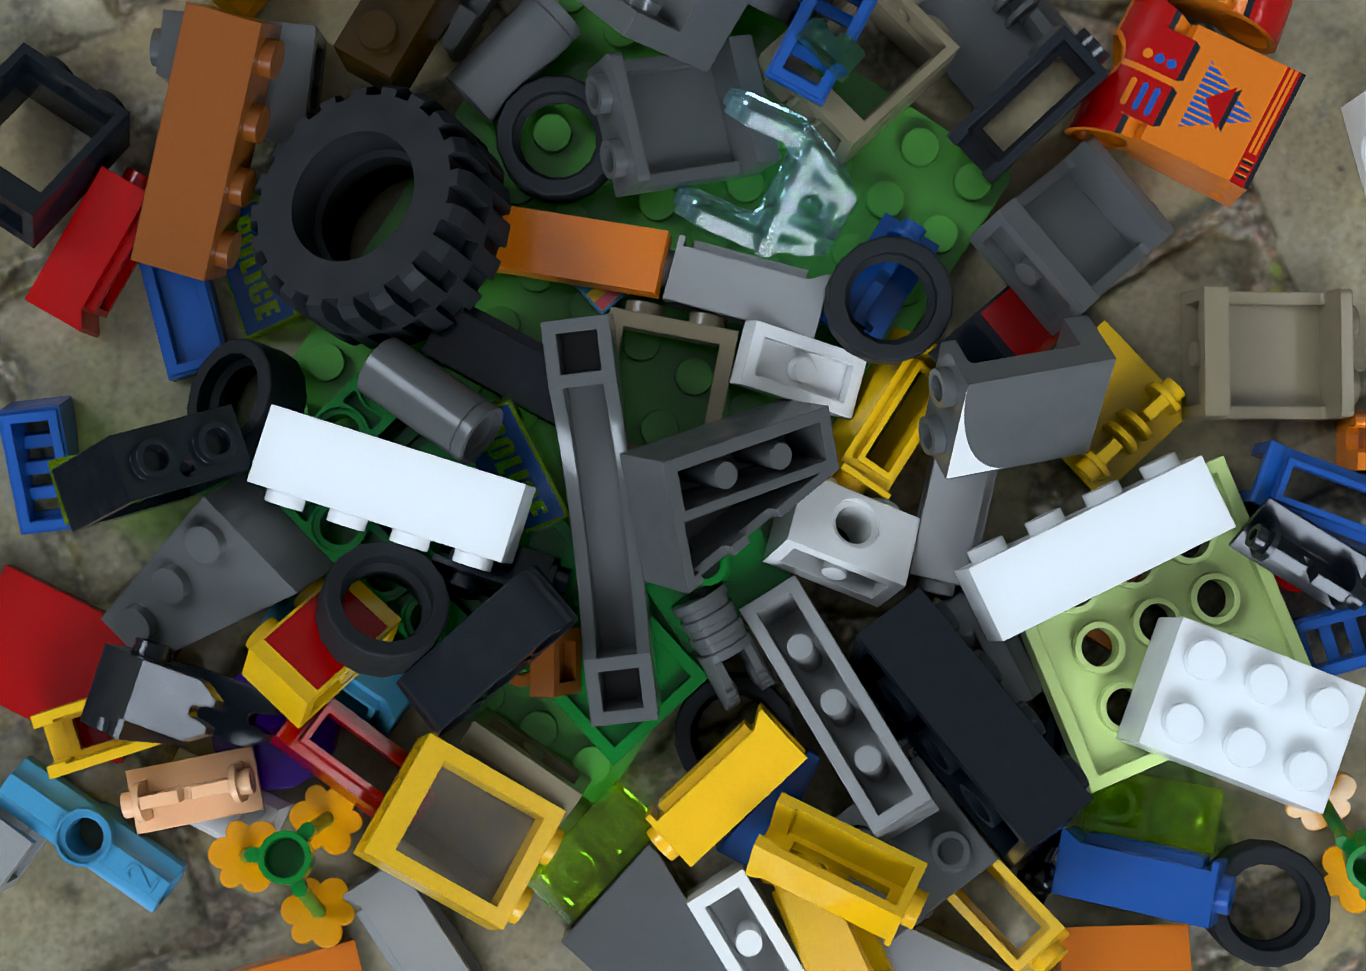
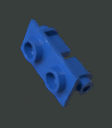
[819,213,940,339]

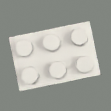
[1115,617,1366,814]

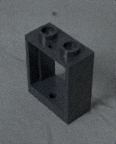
[0,42,130,248]
[52,404,252,532]

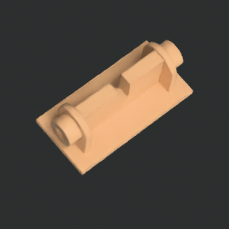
[120,746,265,835]

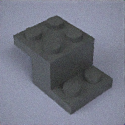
[577,0,799,72]

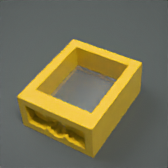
[353,733,566,930]

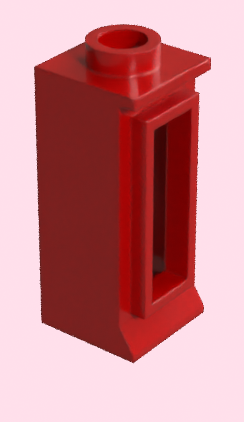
[24,166,148,338]
[269,697,439,825]

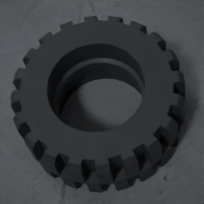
[250,85,511,349]

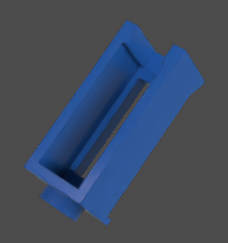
[1239,440,1366,551]
[1051,826,1236,929]

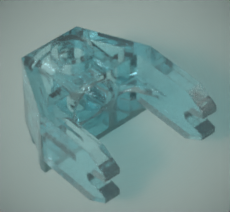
[673,87,857,257]

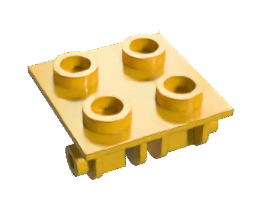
[1061,320,1185,490]

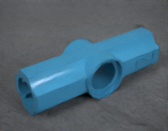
[0,756,189,913]

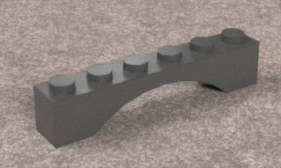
[540,314,662,727]

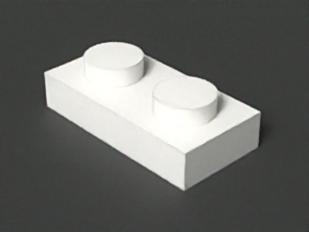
[729,320,866,419]

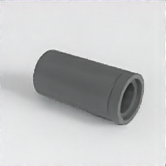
[446,0,582,124]
[357,337,503,465]

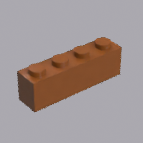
[131,2,285,281]

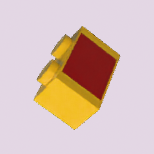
[242,577,402,729]

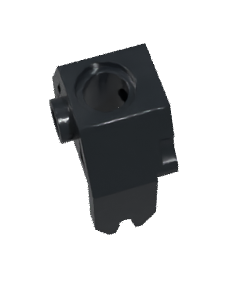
[80,637,281,747]

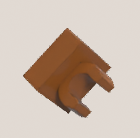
[509,627,581,697]

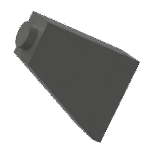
[150,9,327,148]

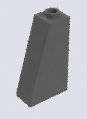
[561,838,727,971]

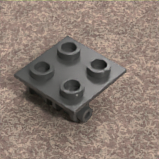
[918,0,1076,109]
[836,755,998,939]

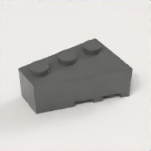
[619,399,839,594]
[101,472,334,652]

